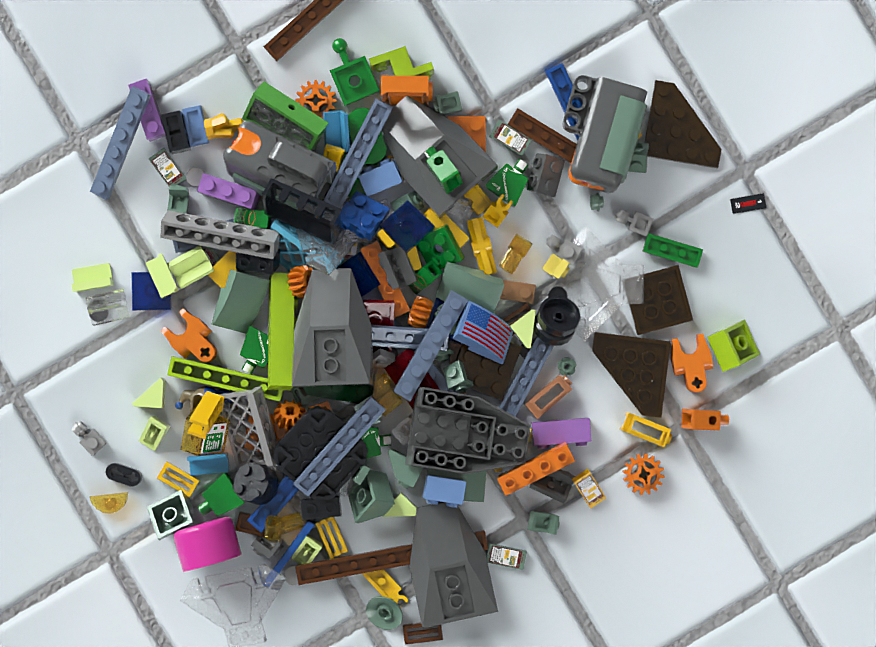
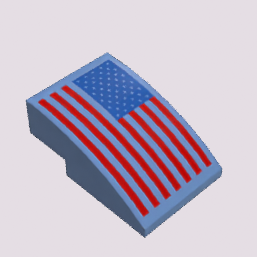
[453,301,513,364]

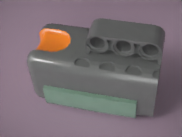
[562,75,647,193]
[223,121,337,214]

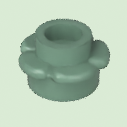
[590,193,604,212]
[557,357,576,376]

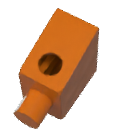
[681,409,729,430]

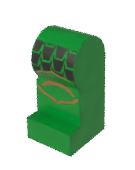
[233,208,271,229]
[408,260,443,295]

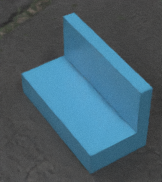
[323,110,350,153]
[187,452,230,476]

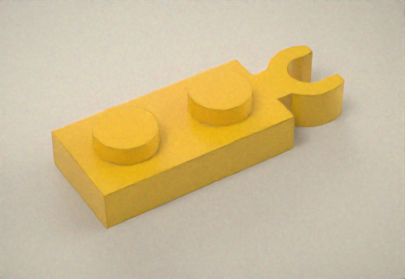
[362,569,408,608]

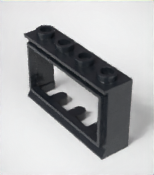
[262,178,343,245]

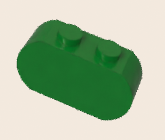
[348,108,387,166]

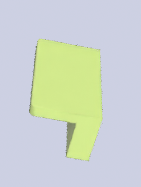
[167,245,214,289]
[146,253,179,298]
[71,263,114,292]

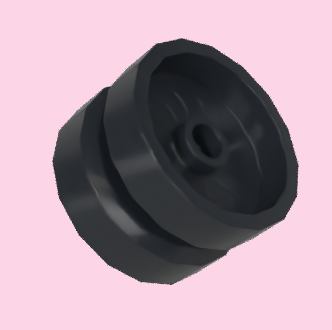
[534,296,581,346]

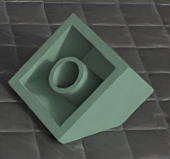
[388,447,423,489]
[347,470,395,524]
[147,490,195,540]

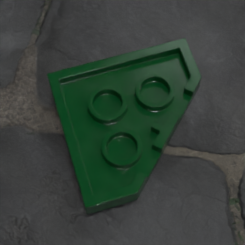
[302,385,373,404]

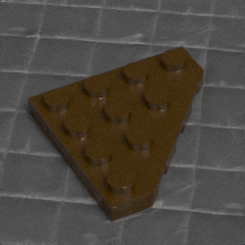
[644,80,721,169]
[592,332,671,418]

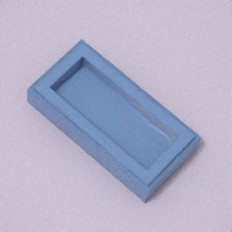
[182,105,209,147]

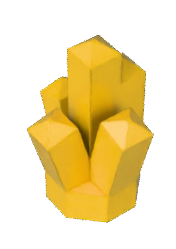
[204,113,244,140]

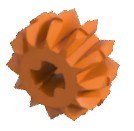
[287,265,313,298]
[408,296,433,328]
[274,399,306,432]

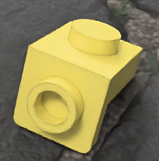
[542,254,570,280]

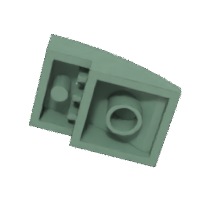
[436,262,504,314]
[211,270,270,334]
[427,468,487,502]

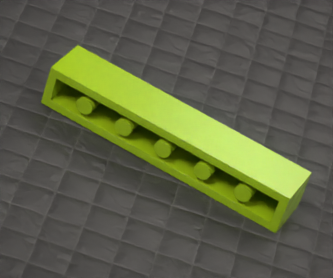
[268,272,298,390]
[167,356,284,401]

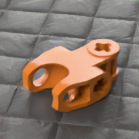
[161,308,217,362]
[671,333,713,392]

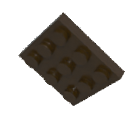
[622,265,693,335]
[455,342,522,400]

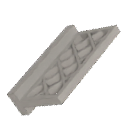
[219,387,278,468]

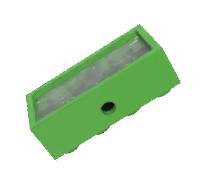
[242,81,328,151]

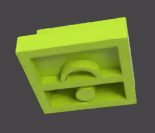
[369,46,434,79]

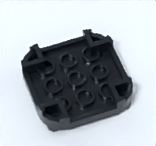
[273,406,368,500]

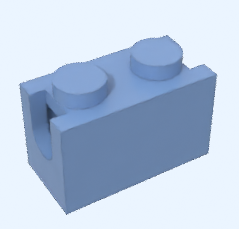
[358,158,405,197]
[423,474,466,508]

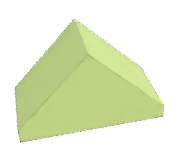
[510,310,536,348]
[132,378,166,408]
[139,416,171,451]
[382,492,418,517]
[291,534,323,565]

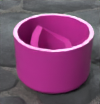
[173,517,242,572]

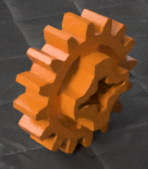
[295,80,337,119]
[622,453,665,495]

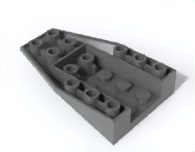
[382,96,498,219]
[292,268,374,387]
[405,387,531,474]
[409,502,498,628]

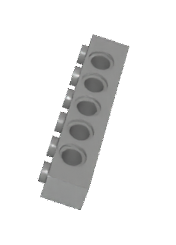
[160,210,280,259]

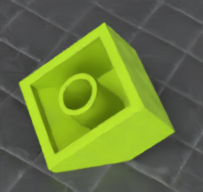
[707,319,760,372]

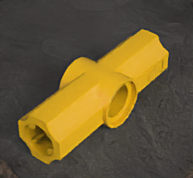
[467,217,497,275]

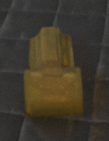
[498,233,533,274]
[264,512,303,541]

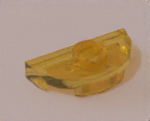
[89,492,129,514]

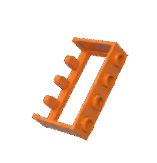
[381,75,433,106]

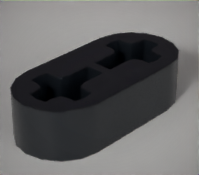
[105,463,142,486]

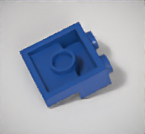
[341,191,390,241]

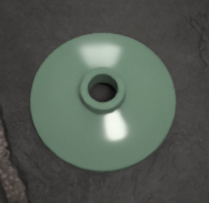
[366,596,403,630]

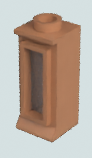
[524,374,572,419]

